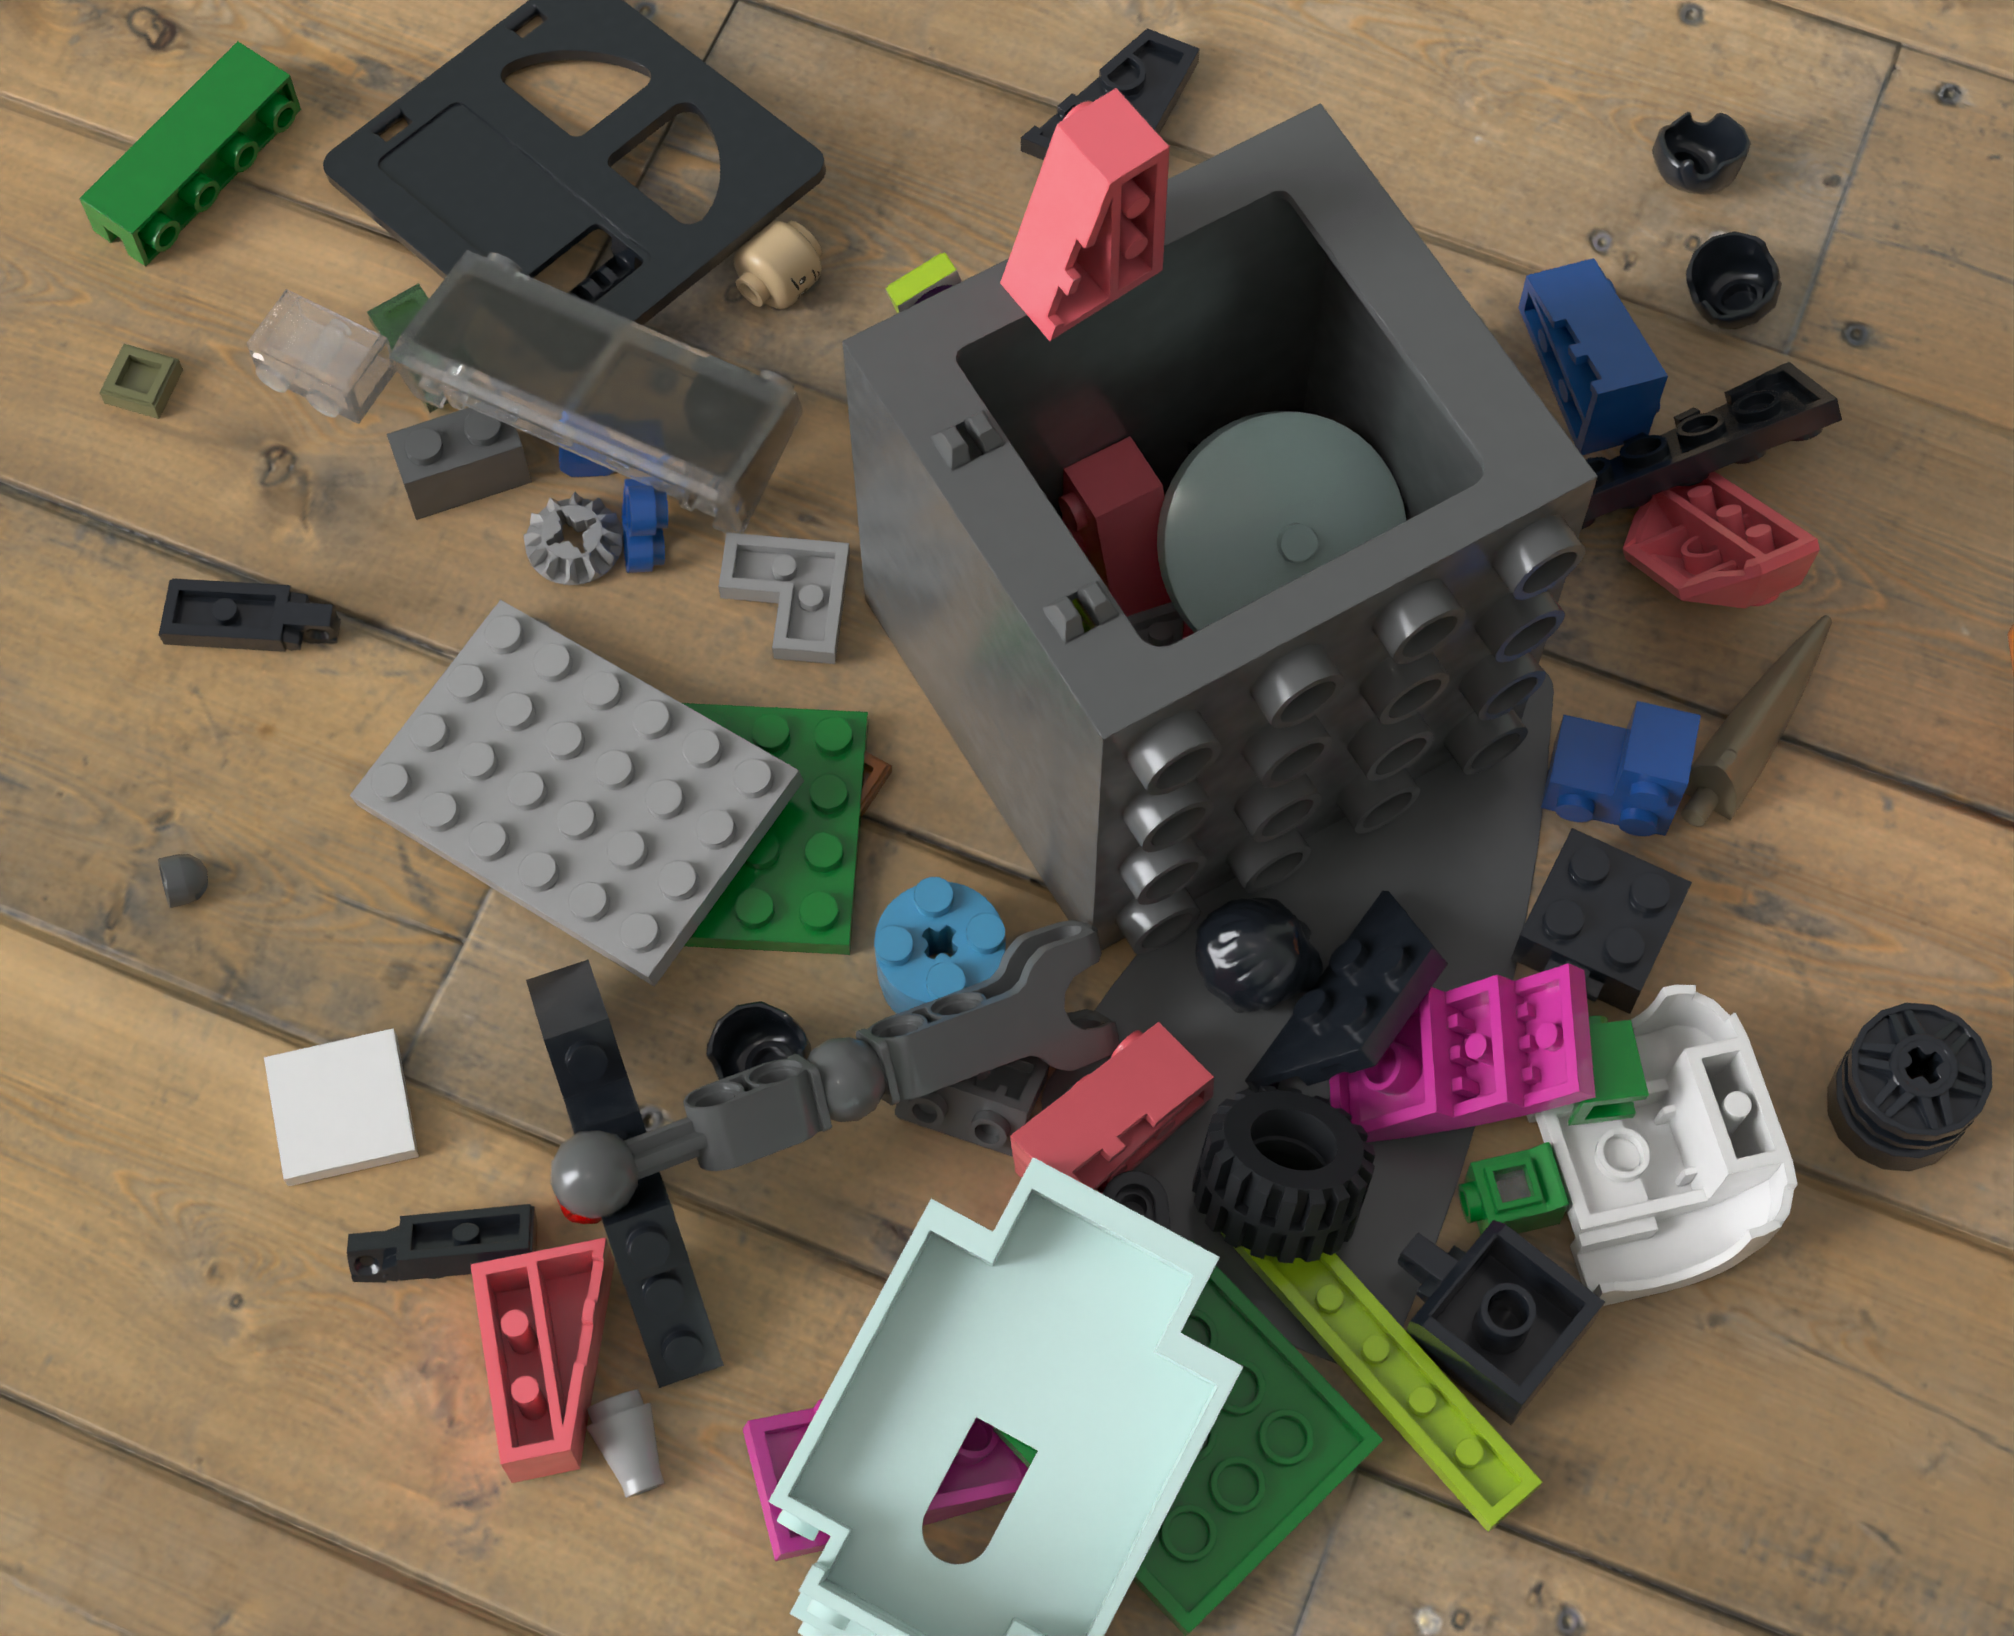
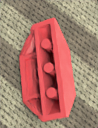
[1623,471,1820,609]

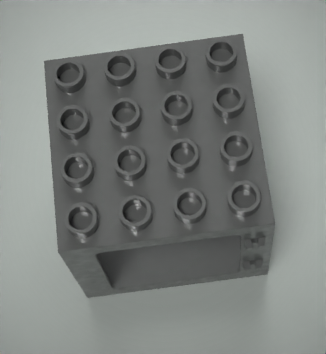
[842,103,1598,954]

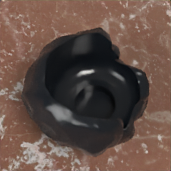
[1195,897,1323,1013]

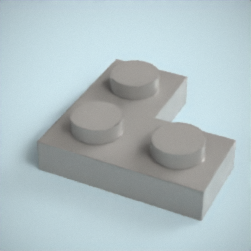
[719,533,850,664]

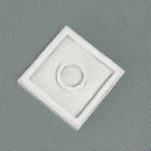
[264,1028,419,1186]

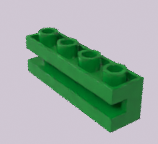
[79,41,301,267]

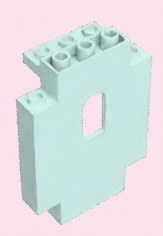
[768,1157,1243,1636]

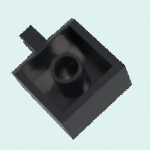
[1511,828,1692,1014]
[1398,1220,1605,1425]

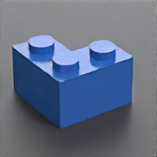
[1541,701,1701,836]

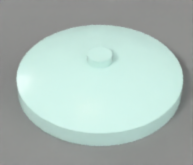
[1157,411,1406,633]

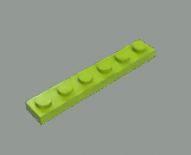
[1220,1232,1542,1532]

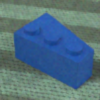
[1518,258,1668,456]

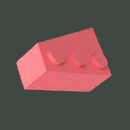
[1000,88,1170,341]
[1058,436,1172,617]
[1010,1022,1214,1194]
[470,1237,615,1483]

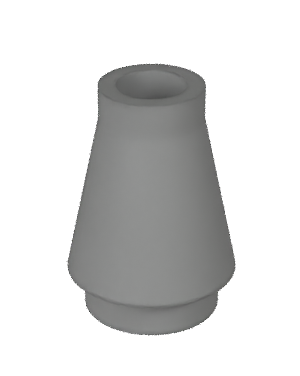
[586,1389,665,1498]

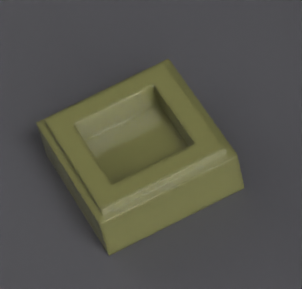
[99,344,183,419]

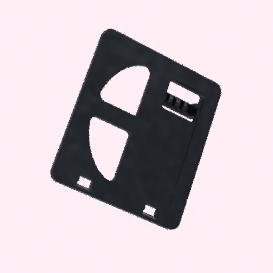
[323,0,826,377]

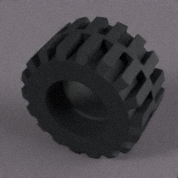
[1192,1086,1375,1263]

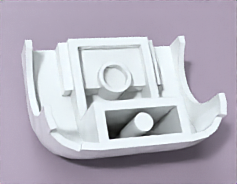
[1527,985,1797,1306]

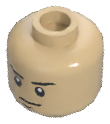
[734,220,822,309]

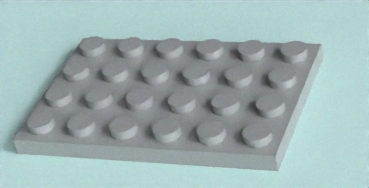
[350,600,804,987]

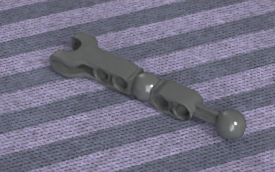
[550,920,1120,1218]

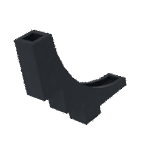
[526,959,724,1388]

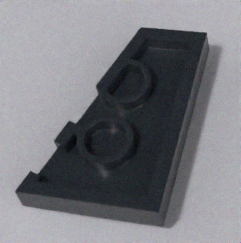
[1021,28,1200,160]

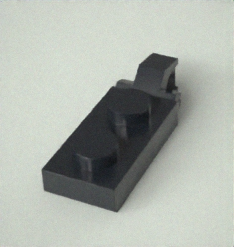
[158,578,341,652]
[347,1204,537,1283]

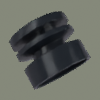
[1827,1003,1992,1172]

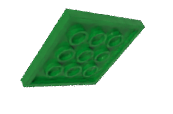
[682,703,869,955]
[993,1240,1383,1636]

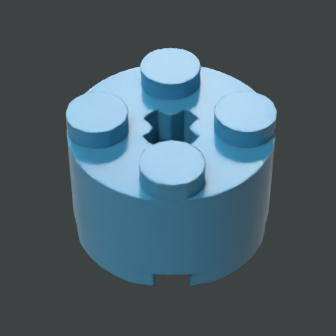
[874,877,1006,1014]

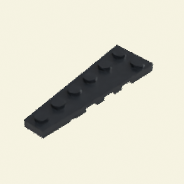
[1581,362,1842,530]

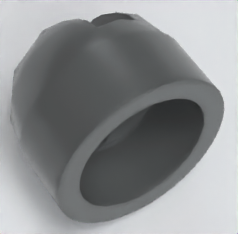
[158,854,208,908]

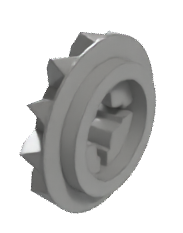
[523,492,623,585]

